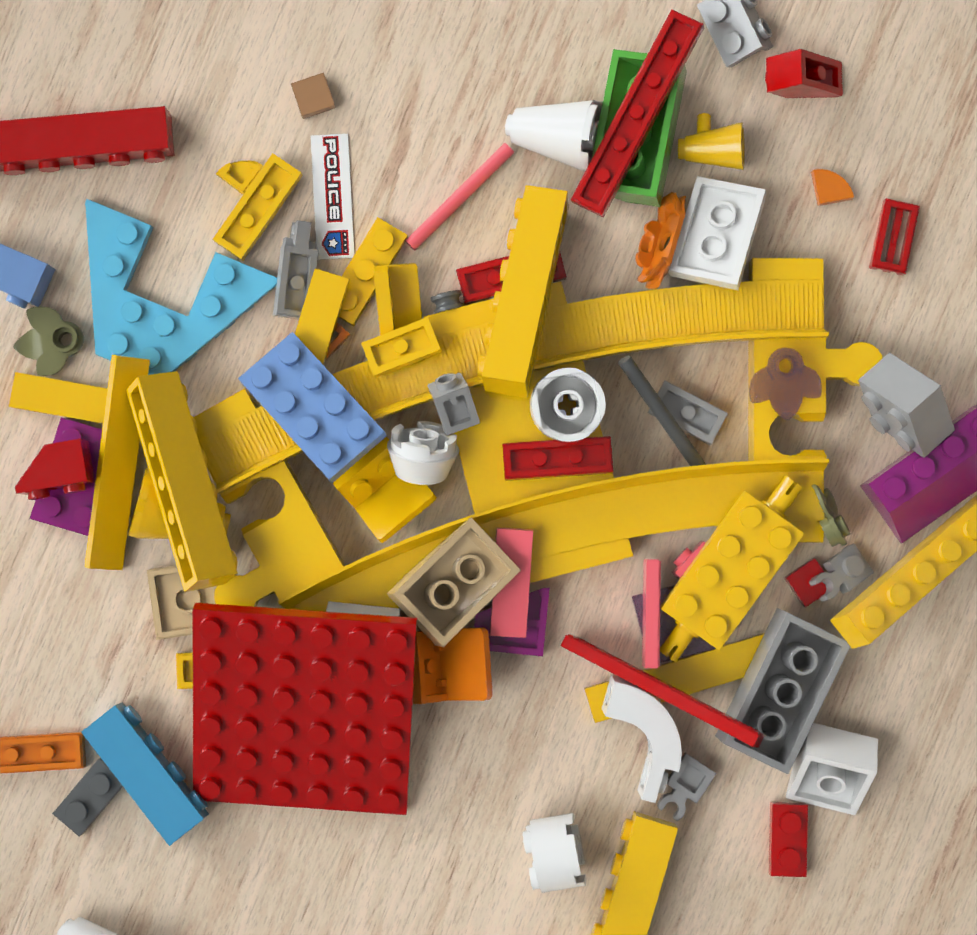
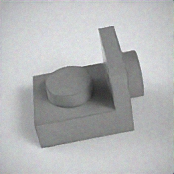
[427,373,480,436]

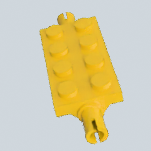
[660,475,805,663]

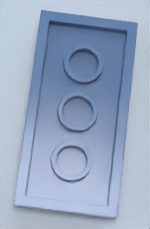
[238,332,387,483]

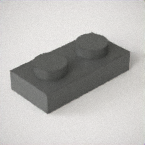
[52,758,123,837]

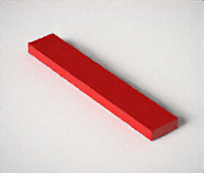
[571,9,704,218]
[560,634,764,747]

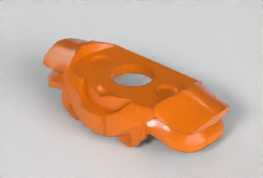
[635,192,686,289]

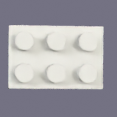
[668,176,766,290]

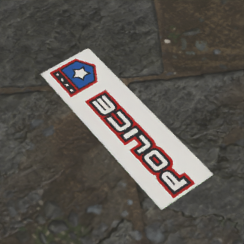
[311,134,354,260]

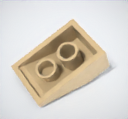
[387,517,521,647]

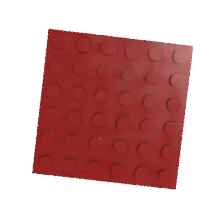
[192,603,417,815]

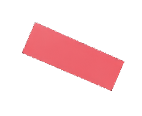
[490,527,533,638]
[642,559,661,668]

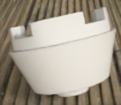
[387,421,459,485]

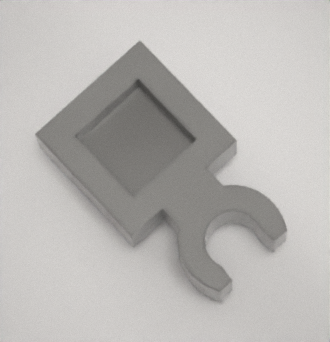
[809,543,874,602]
[657,753,716,821]

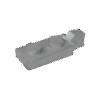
[273,220,319,320]

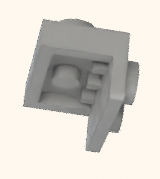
[697,0,773,68]

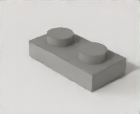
[648,381,728,445]

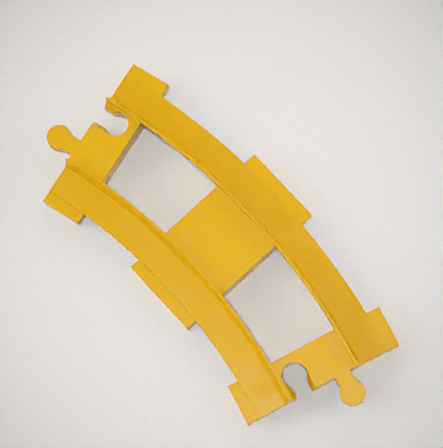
[194,258,882,612]

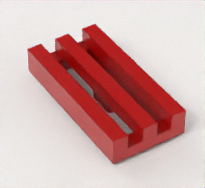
[869,198,920,276]

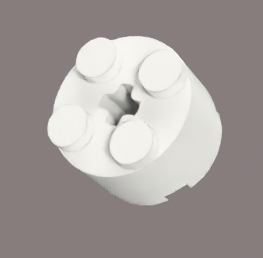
[530,368,606,442]
[523,813,586,893]

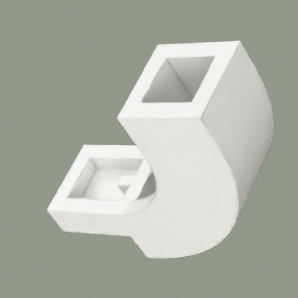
[602,674,682,803]

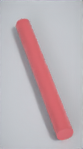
[405,143,514,251]

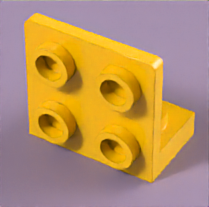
[333,436,437,543]

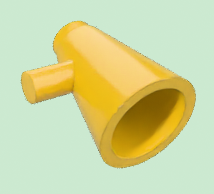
[678,113,745,170]

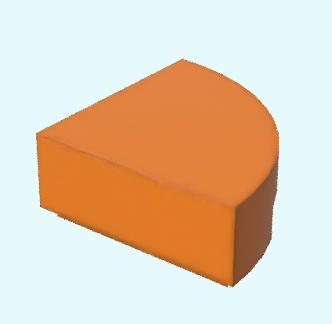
[811,169,854,206]

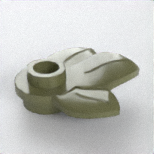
[13,306,84,376]
[812,484,851,547]

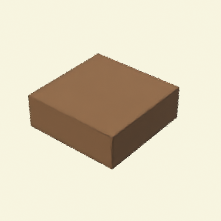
[291,72,336,119]

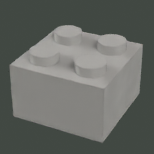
[858,352,955,458]

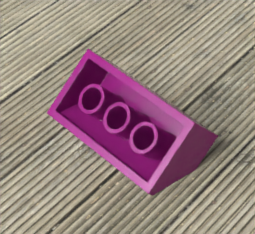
[860,405,977,543]

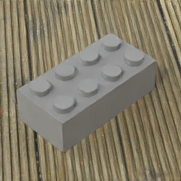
[715,608,850,774]

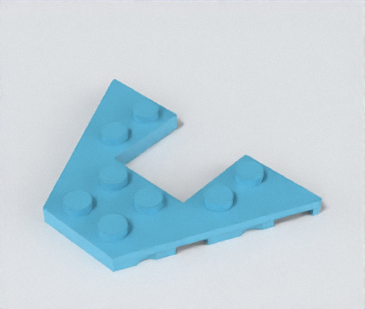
[85,199,277,375]

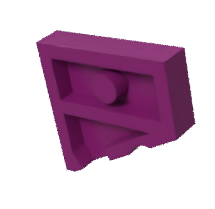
[474,587,550,657]

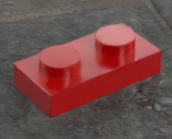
[769,802,808,877]

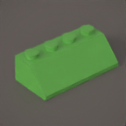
[592,49,687,207]

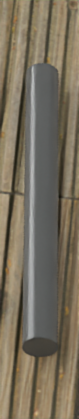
[618,355,706,466]

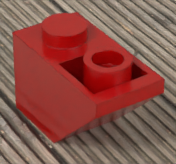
[15,438,95,500]

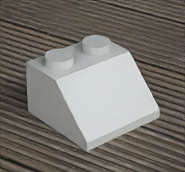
[786,723,878,815]

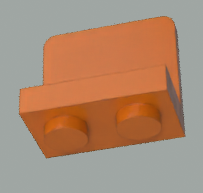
[413,627,493,704]

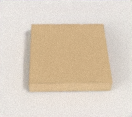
[147,565,217,640]

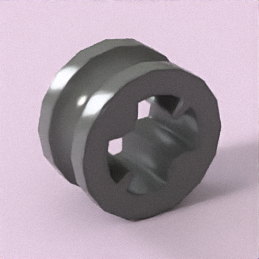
[431,290,465,314]

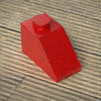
[765,49,843,98]

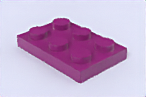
[30,417,102,536]

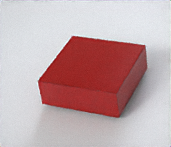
[784,558,827,607]

